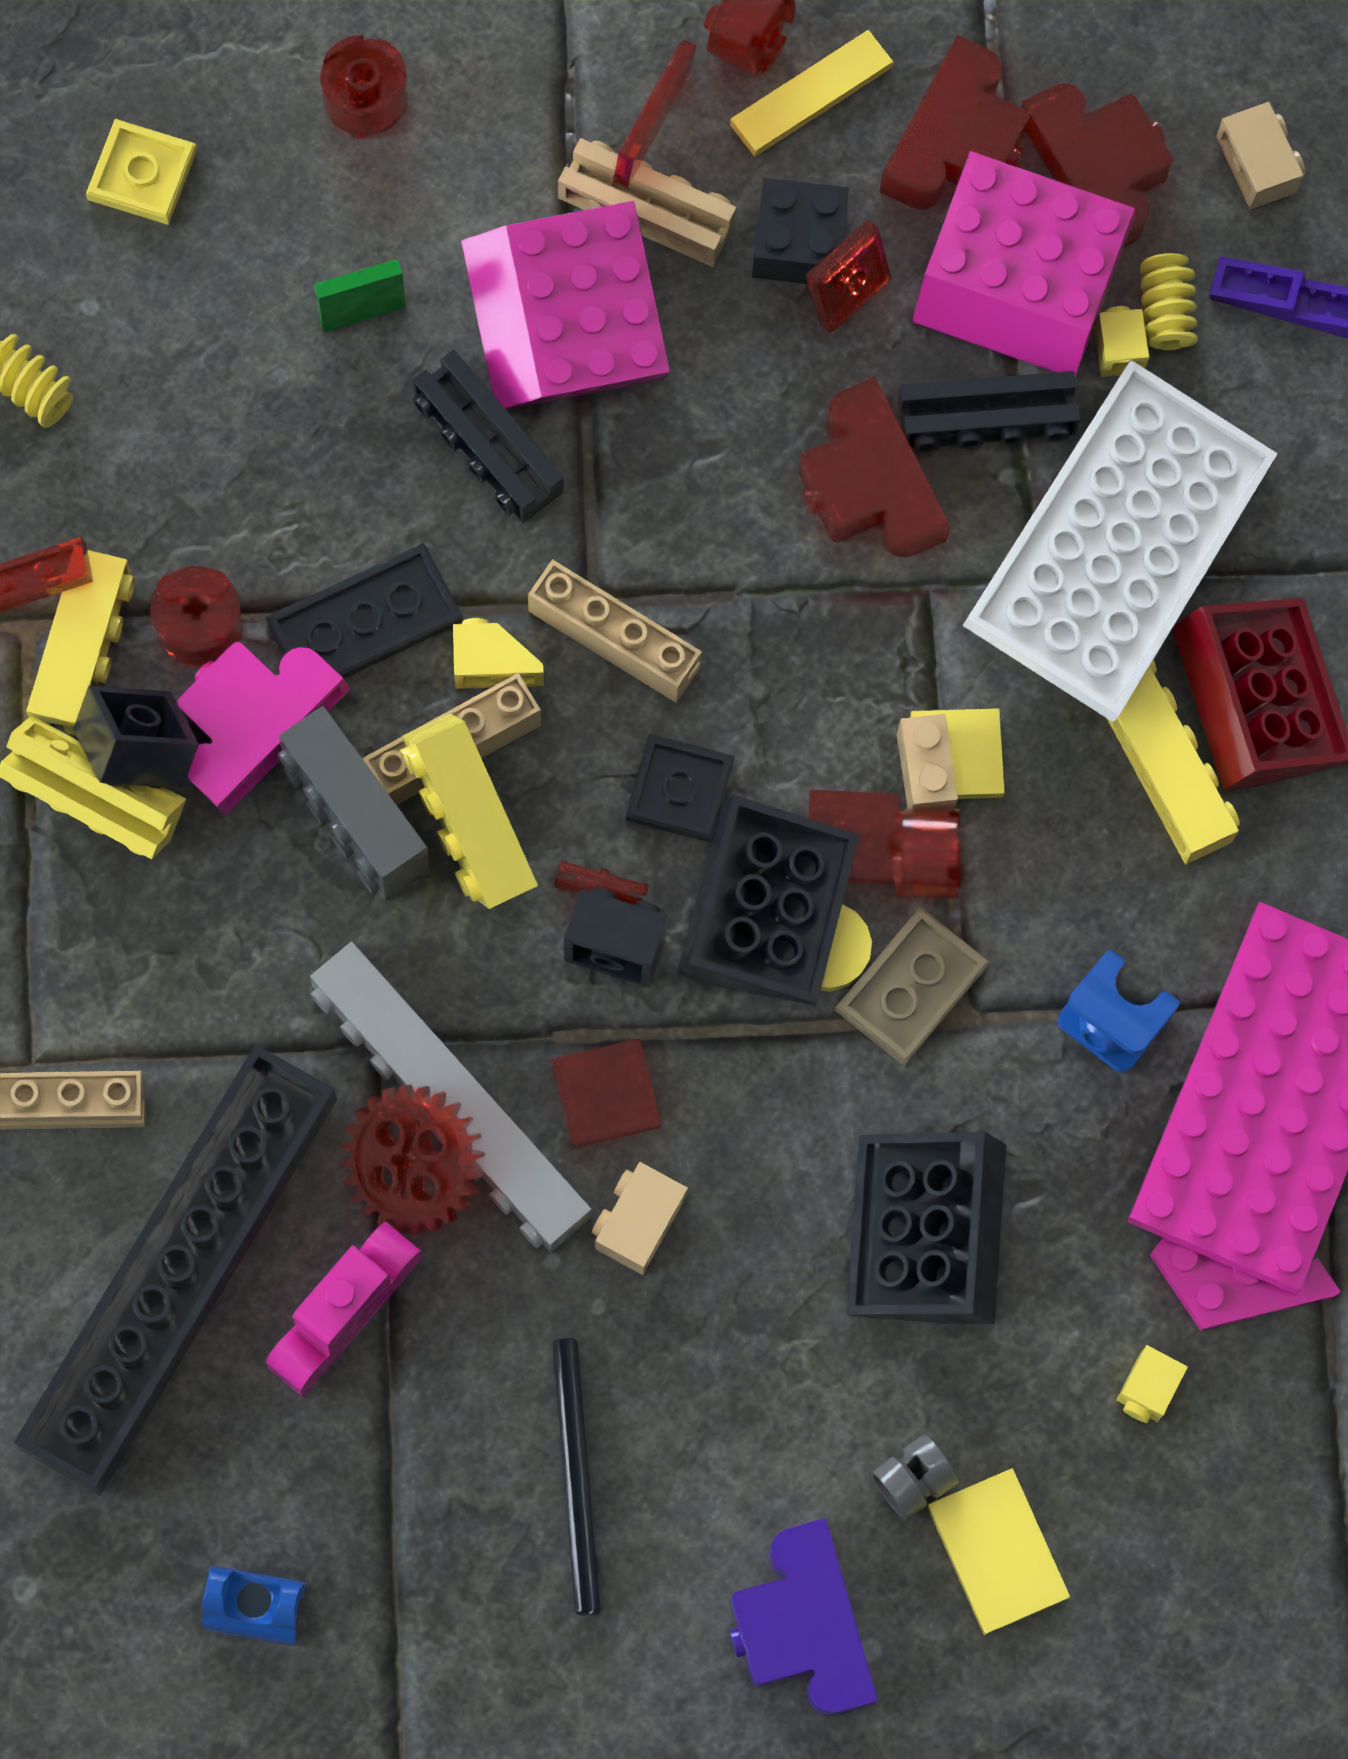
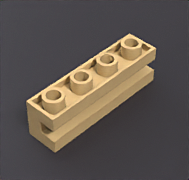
[558,138,736,267]
[528,559,702,703]
[362,673,541,805]
[0,1071,146,1130]

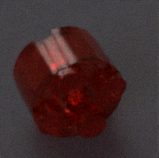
[704,0,796,76]
[320,35,408,139]
[150,566,243,667]
[893,808,961,899]

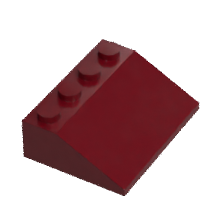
[1172,598,1348,791]

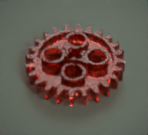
[339,1084,485,1235]

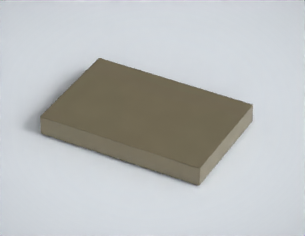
[835,907,990,1067]

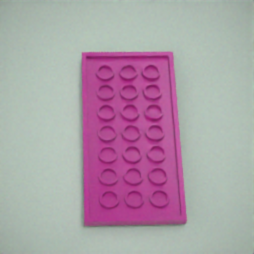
[1127,902,1348,1295]

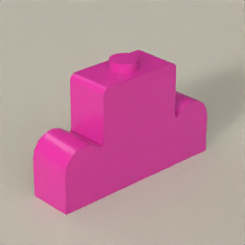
[177,642,351,816]
[266,1222,423,1398]

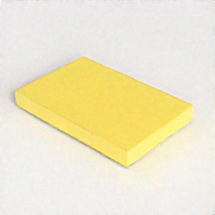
[927,1468,1070,1635]

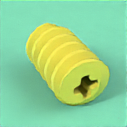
[1140,253,1198,350]
[0,334,74,428]

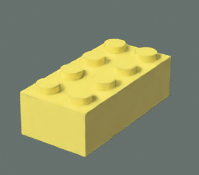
[400,714,538,909]

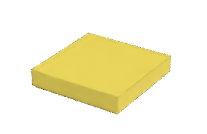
[86,119,197,225]
[910,708,1004,799]

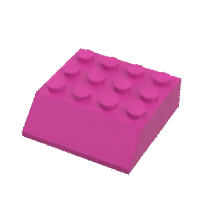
[912,151,1135,378]
[461,201,670,410]

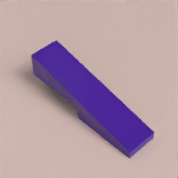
[1209,256,1348,339]

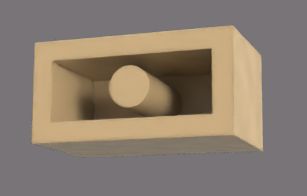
[1216,102,1305,210]
[897,714,958,819]
[592,1162,688,1275]

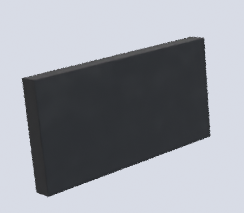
[265,543,463,678]

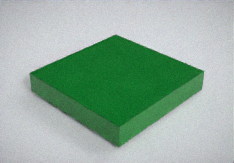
[314,260,406,332]

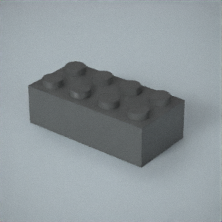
[278,706,430,901]

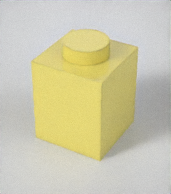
[1094,306,1149,377]
[1116,1345,1188,1423]

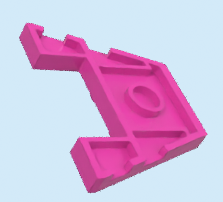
[1150,1238,1341,1331]

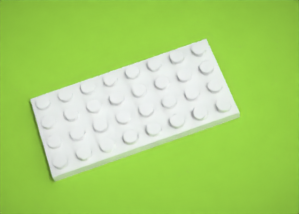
[963,360,1277,722]

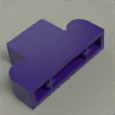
[729,1518,878,1716]

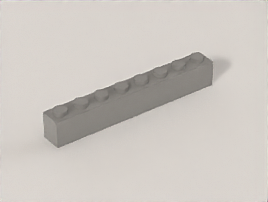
[310,941,592,1253]

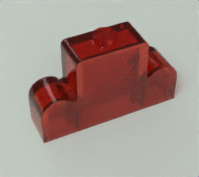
[879,35,1029,210]
[1018,83,1173,248]
[799,376,950,558]

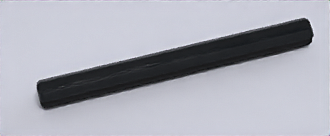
[553,1338,600,1616]

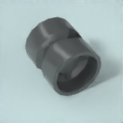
[871,1434,959,1521]

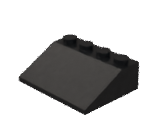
[677,795,860,1005]
[846,1132,1006,1324]

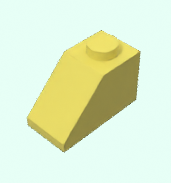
[453,618,544,689]

